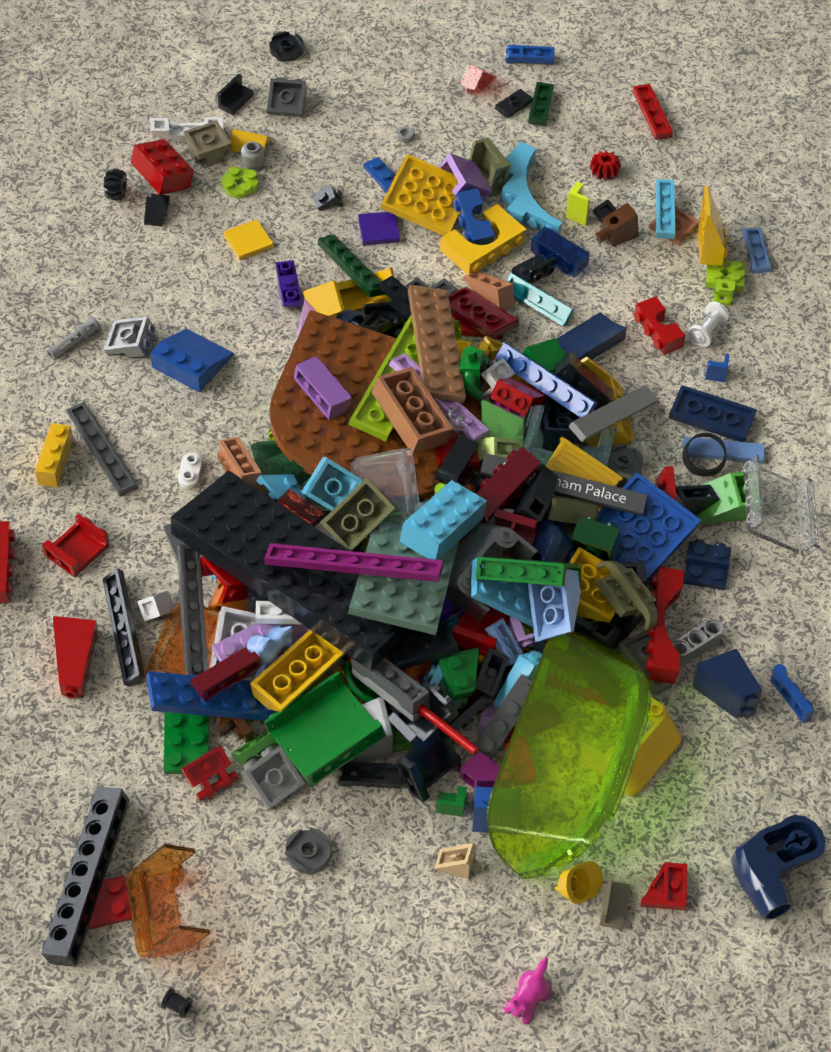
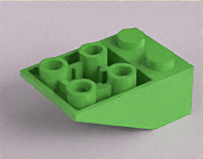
[696,471,760,524]

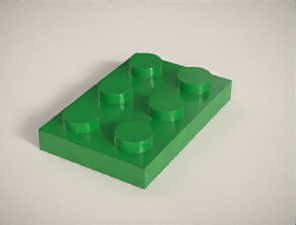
[163,712,209,775]

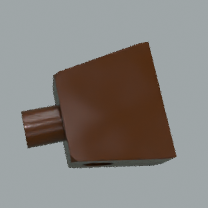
[595,203,639,246]

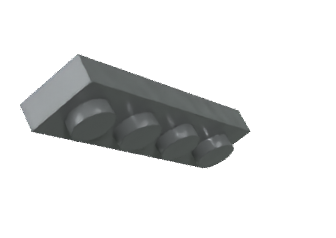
[475,674,540,758]

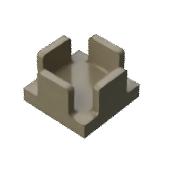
[183,120,232,167]

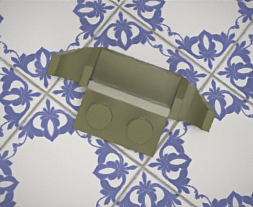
[596,561,658,631]

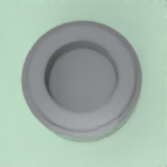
[396,127,414,143]

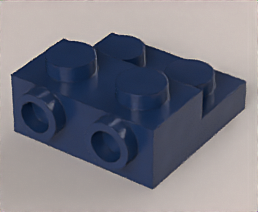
[683,539,731,590]

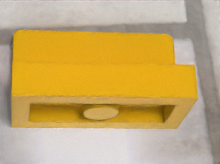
[230,129,271,153]

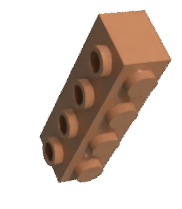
[217,437,263,493]

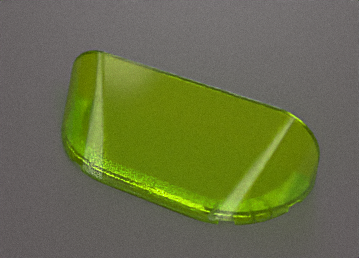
[487,630,651,879]

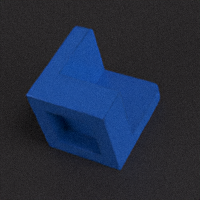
[705,354,729,382]

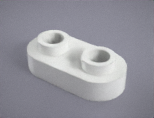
[178,453,202,489]

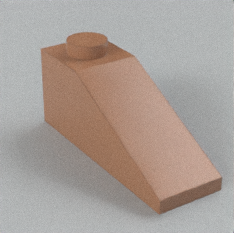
[463,271,515,311]

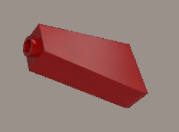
[53,616,98,699]

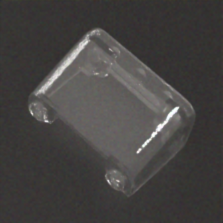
[351,448,420,542]

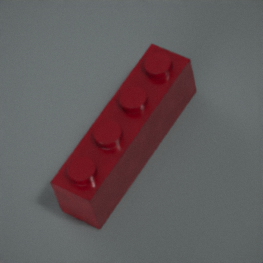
[473,446,541,523]

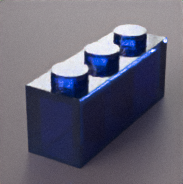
[530,226,590,278]

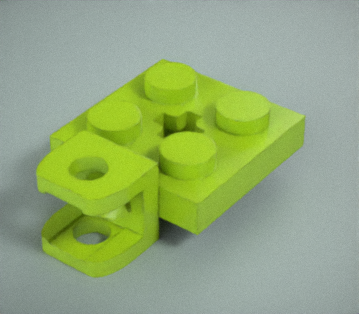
[705,260,745,306]

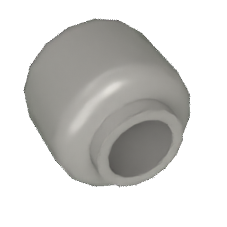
[241,141,265,169]

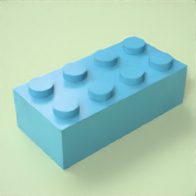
[399,480,487,560]

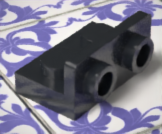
[511,255,556,284]

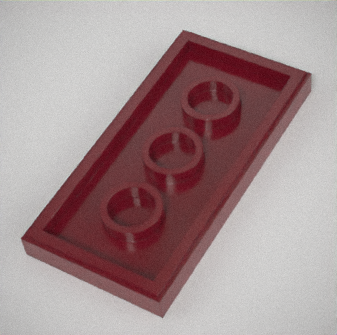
[448,287,519,339]

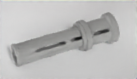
[47,316,102,360]

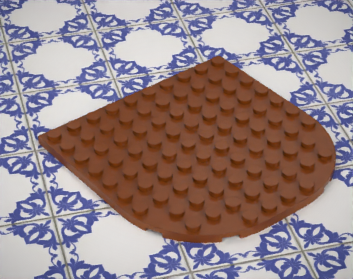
[269,310,491,501]

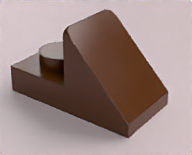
[218,717,254,743]

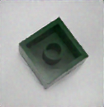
[571,516,623,561]

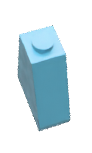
[493,651,550,711]

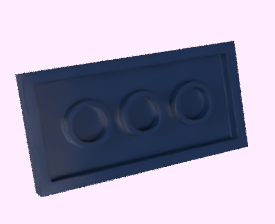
[668,385,757,442]

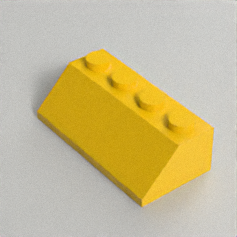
[250,630,345,712]

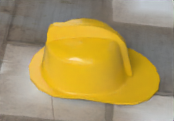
[554,861,603,904]

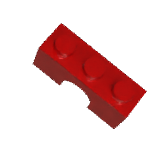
[634,296,686,355]

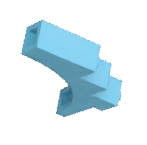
[501,142,562,239]

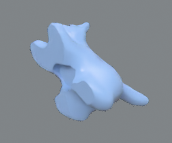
[247,624,293,678]

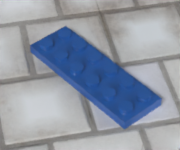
[146,671,278,720]

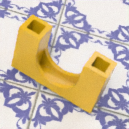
[440,204,526,274]

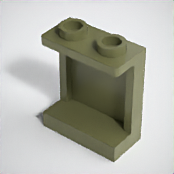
[469,137,511,197]

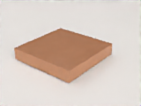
[648,207,699,246]

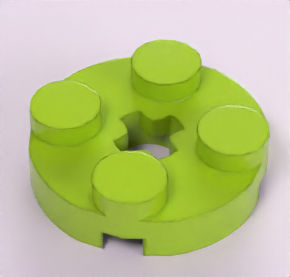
[222,166,259,198]

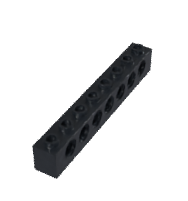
[42,787,130,967]

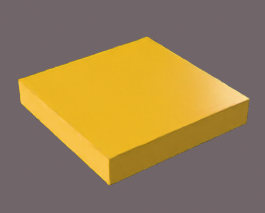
[223,219,273,261]

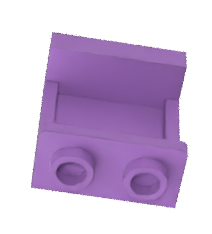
[440,153,492,202]

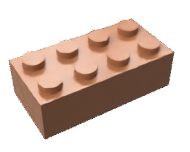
[372,367,453,455]

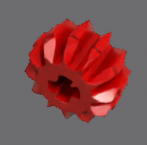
[590,150,621,181]

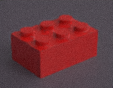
[131,139,194,195]

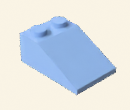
[528,569,580,642]

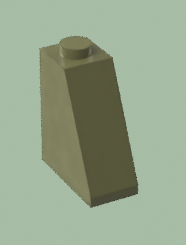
[544,493,599,524]

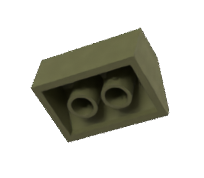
[320,477,396,551]

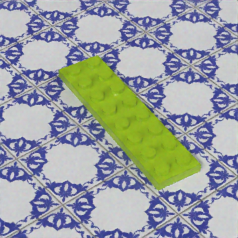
[348,315,419,441]

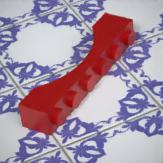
[646,566,683,684]

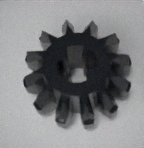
[103,168,128,201]

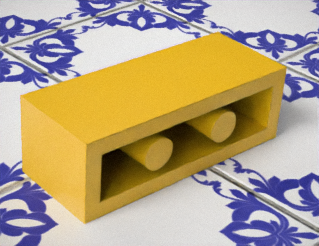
[35,423,73,488]

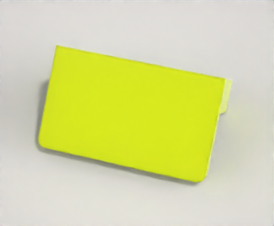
[566,181,590,226]

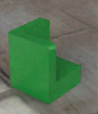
[436,786,467,817]

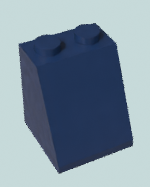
[693,648,762,719]

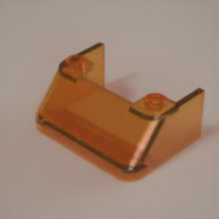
[126,844,210,958]

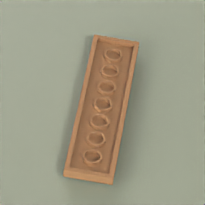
[408,285,466,403]

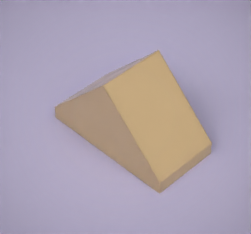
[434,843,476,879]

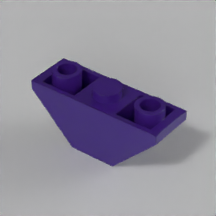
[275,260,303,308]

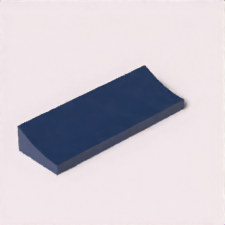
[537,312,627,392]

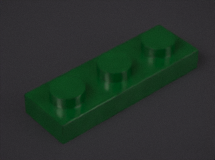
[528,82,554,126]

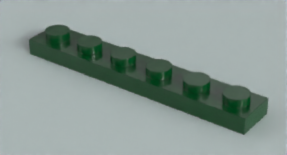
[318,235,386,297]

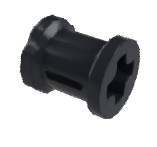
[161,988,193,1018]

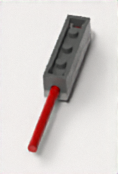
[350,657,480,756]

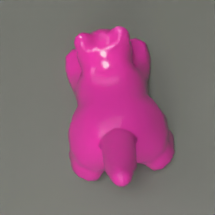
[504,957,552,1025]

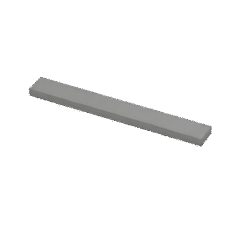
[569,385,658,442]

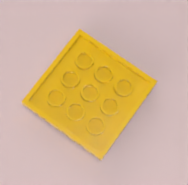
[380,154,459,236]

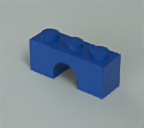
[453,188,495,245]

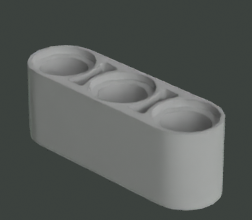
[672,619,724,666]

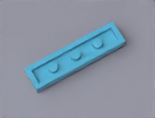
[655,179,675,239]

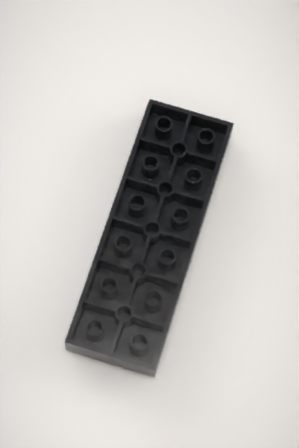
[171,470,414,671]

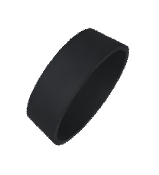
[682,433,727,477]

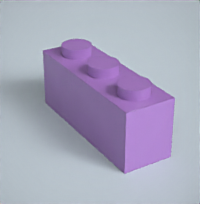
[294,356,352,420]

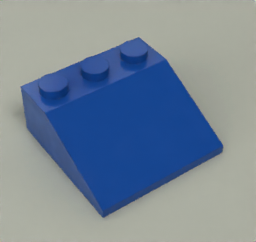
[150,328,234,393]

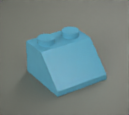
[301,457,362,511]

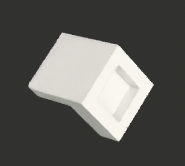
[137,591,175,621]

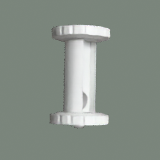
[688,302,730,347]

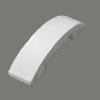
[150,117,224,141]

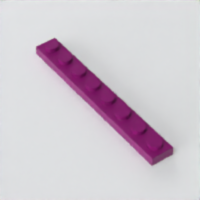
[264,543,443,582]

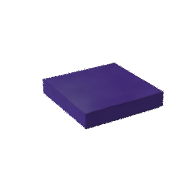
[358,212,400,246]

